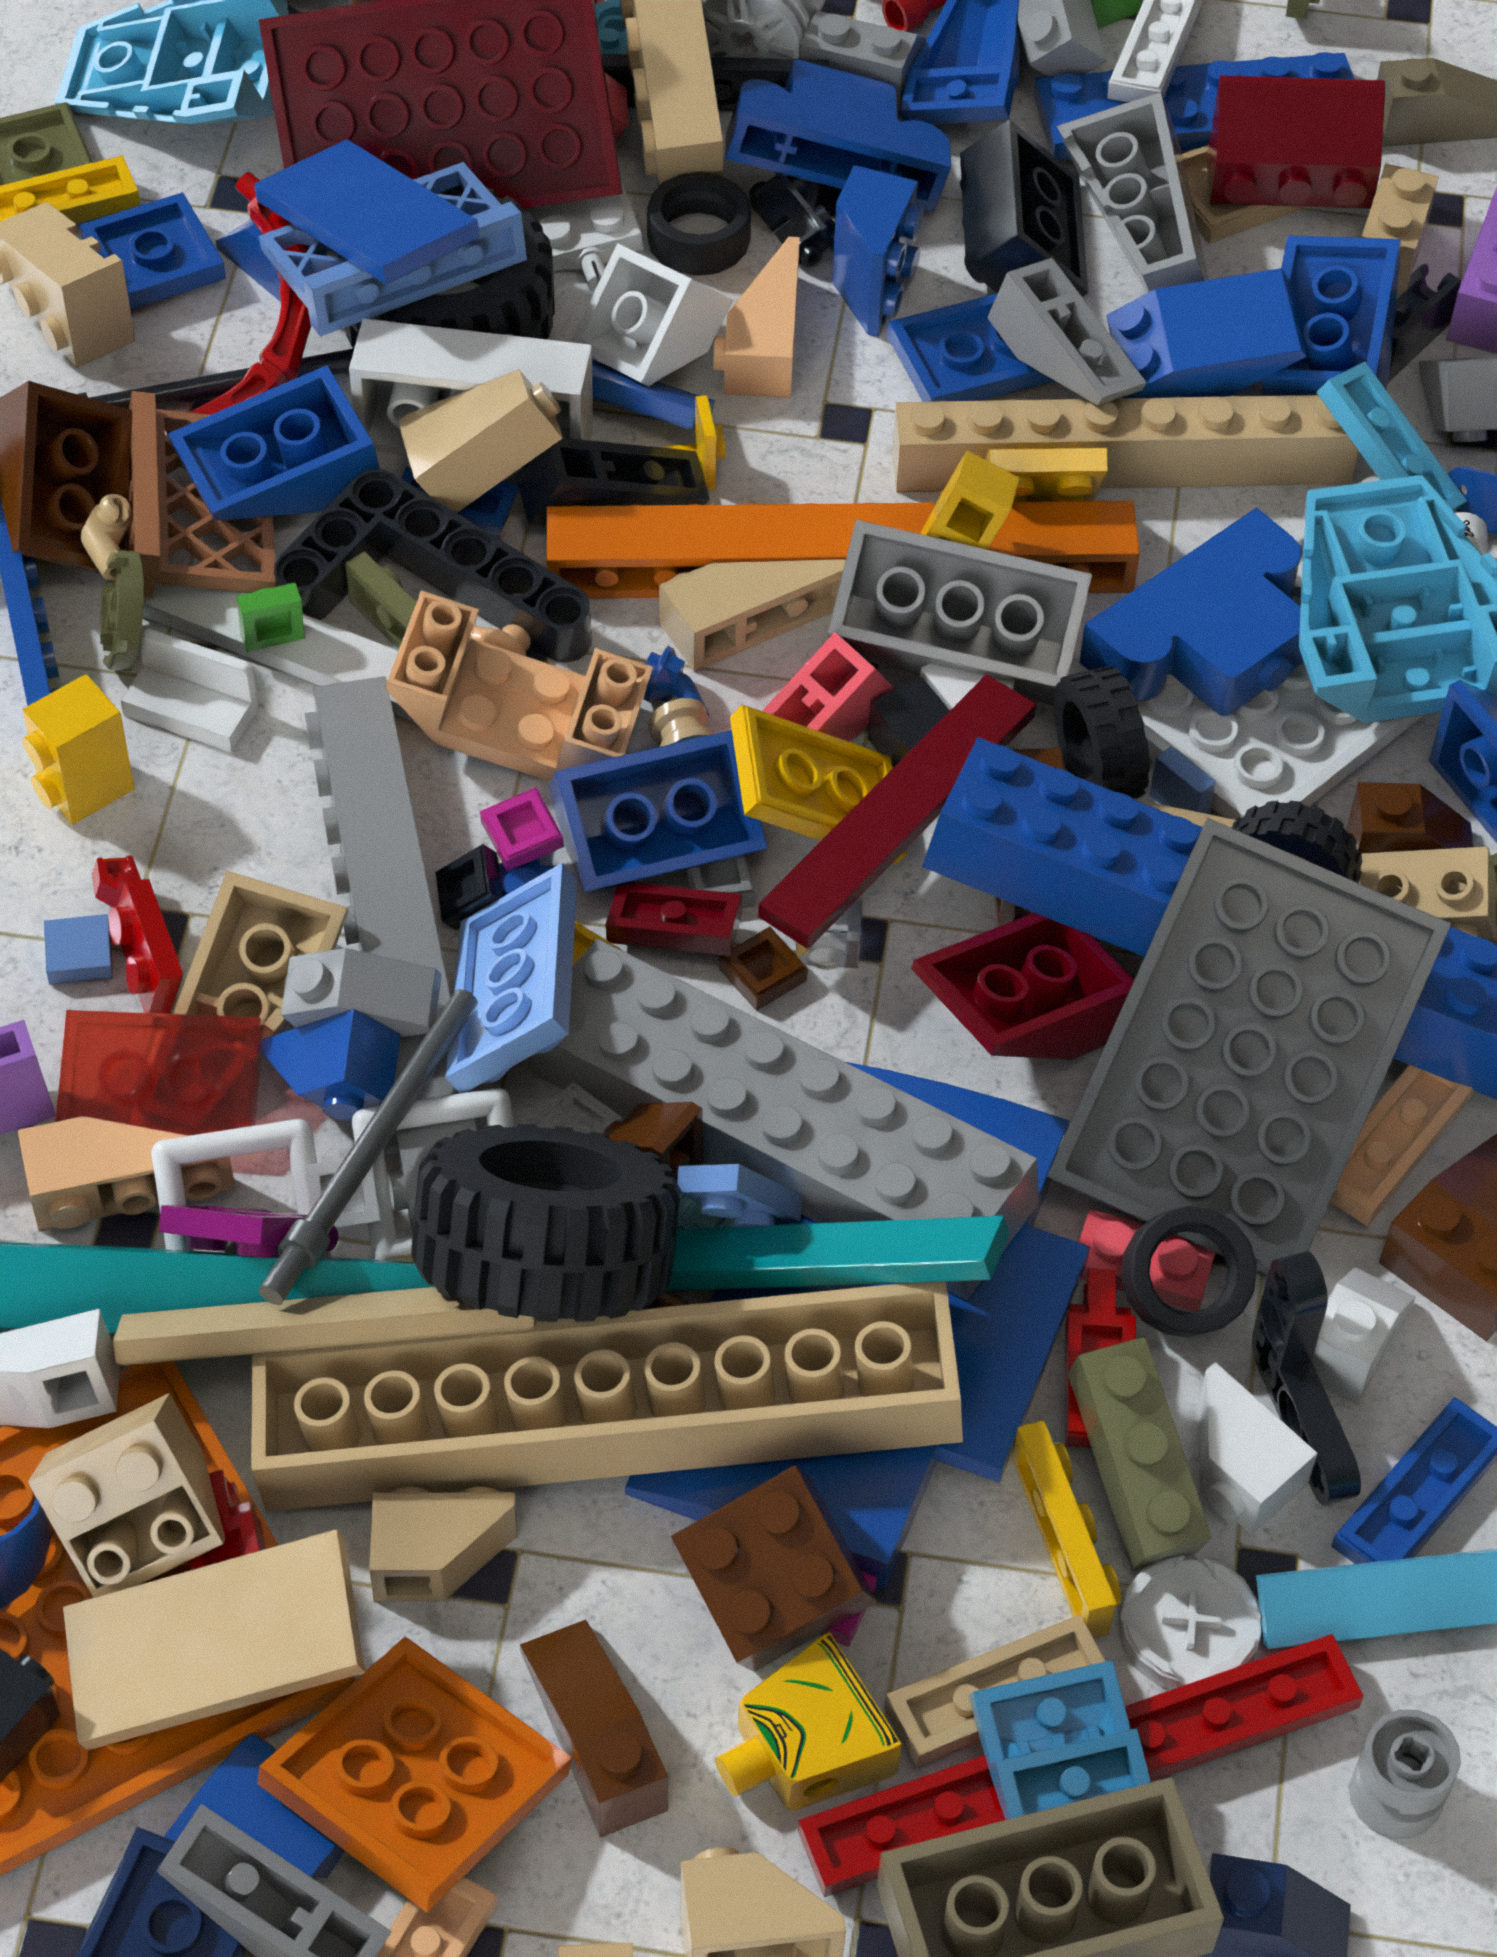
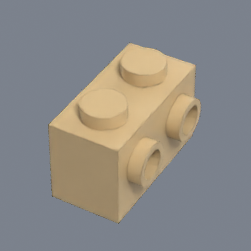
[1360,846,1496,942]

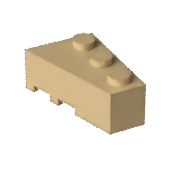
[0,202,135,368]

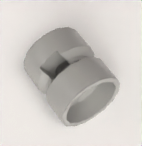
[1349,1710,1461,1839]

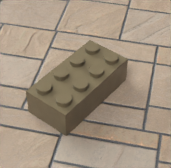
[877,1777,1224,1957]

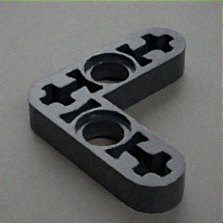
[1252,1251,1361,1506]

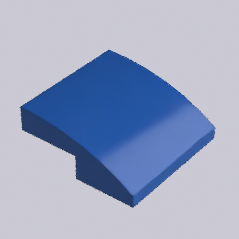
[164,1733,345,1880]

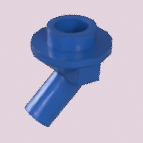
[643,646,709,717]

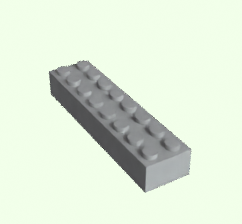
[528,938,1039,1300]

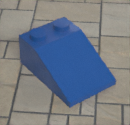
[1261,235,1401,396]
[1106,268,1307,398]
[168,365,380,521]

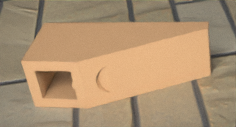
[17,1116,236,1231]

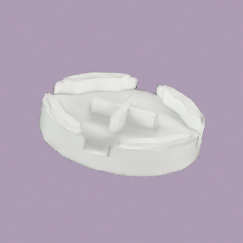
[1119,1555,1262,1690]

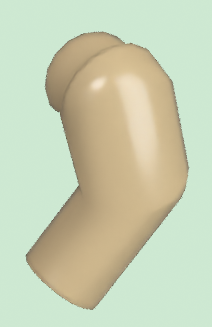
[81,494,132,581]

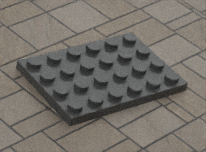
[1047,817,1451,1277]

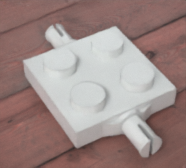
[524,180,643,292]

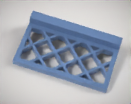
[259,162,527,337]

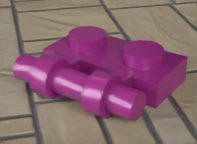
[159,1205,339,1257]

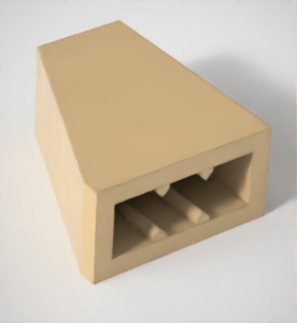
[398,369,563,513]

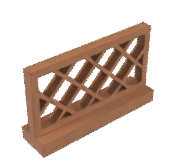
[127,391,276,598]

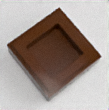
[719,927,808,1011]

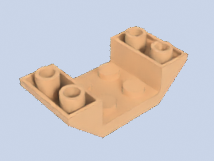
[385,590,653,782]

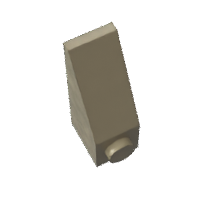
[1377,58,1497,147]

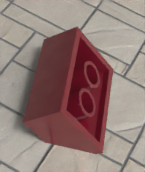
[1207,75,1385,209]

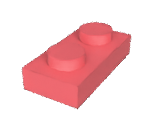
[1078,1208,1216,1312]

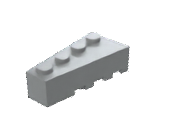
[1057,92,1209,293]

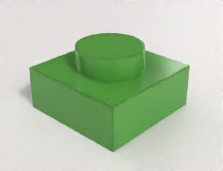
[236,583,305,652]

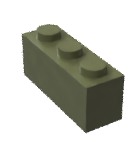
[1067,1337,1212,1572]

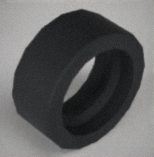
[647,172,751,276]
[1121,1206,1257,1338]

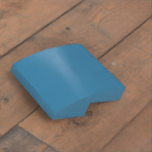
[969,1660,1151,1820]

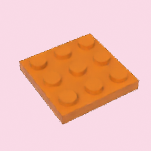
[257,1636,572,1913]

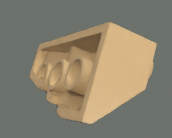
[137,871,349,1131]

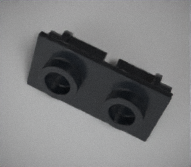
[749,171,835,267]

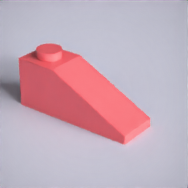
[762,632,895,742]

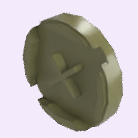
[100,550,144,671]

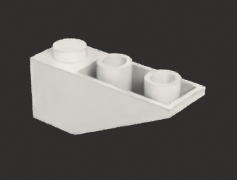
[0,1309,121,1428]

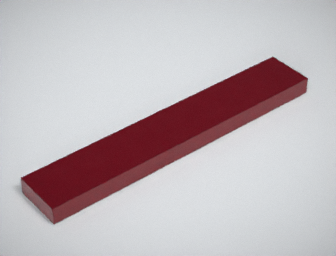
[758,674,1036,950]

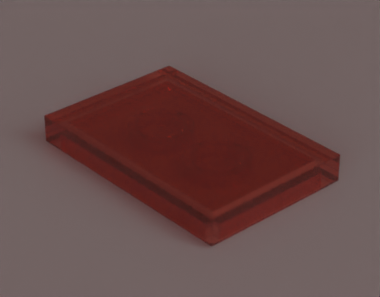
[55,1010,264,1136]

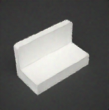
[120,628,259,753]

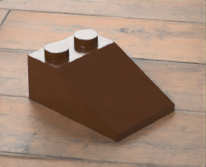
[0,381,132,574]
[1379,1133,1497,1342]

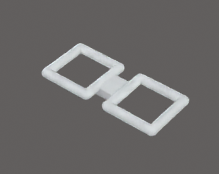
[151,1088,515,1261]

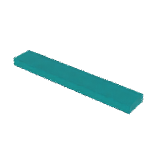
[665,1216,1010,1291]

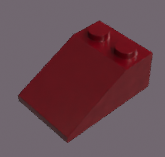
[911,913,1134,1060]

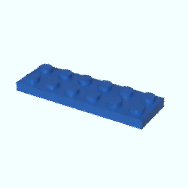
[1034,52,1355,160]

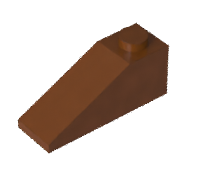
[520,1619,668,1838]

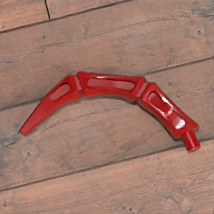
[166,172,317,437]

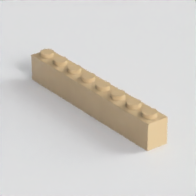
[892,395,1359,492]

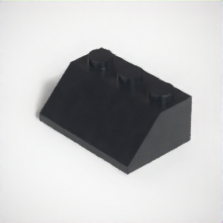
[960,119,1088,297]

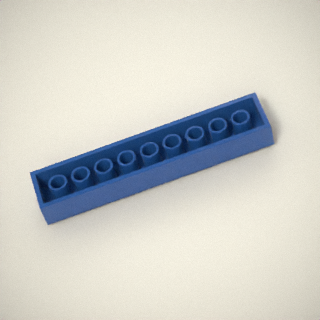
[922,737,1497,1100]

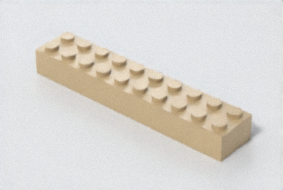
[251,1282,963,1512]

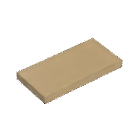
[63,1529,365,1751]

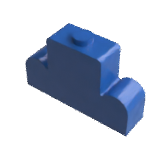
[725,60,951,212]
[1079,507,1304,716]

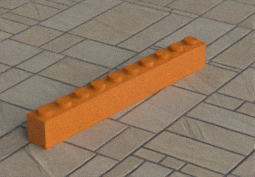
[547,500,1140,599]

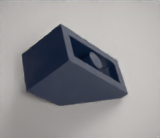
[1197,1853,1351,1957]

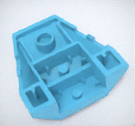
[55,0,289,124]
[1299,475,1497,723]

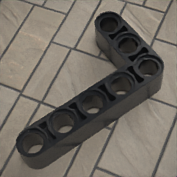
[274,469,592,663]

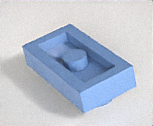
[677,1164,802,1228]

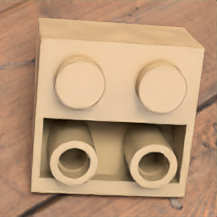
[28,1393,226,1598]

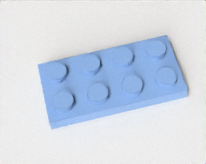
[445,863,577,1093]

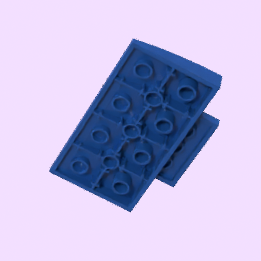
[625,1062,1090,1589]

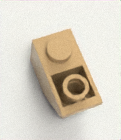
[369,1486,517,1601]

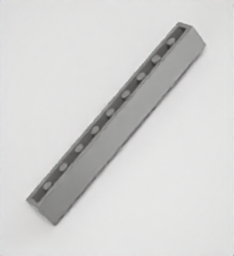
[305,676,477,1234]

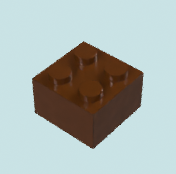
[671,1465,878,1672]

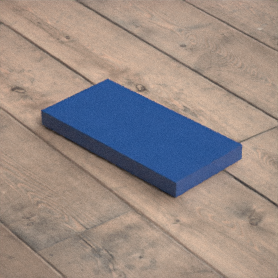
[254,139,480,284]

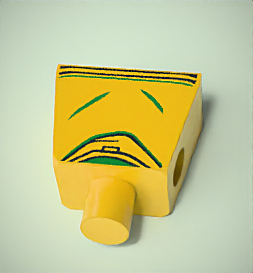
[715,1632,902,1810]

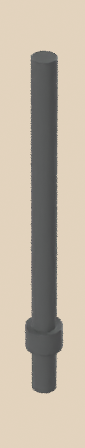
[259,989,478,1305]

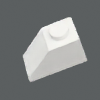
[1312,1267,1416,1405]
[1198,1362,1317,1535]

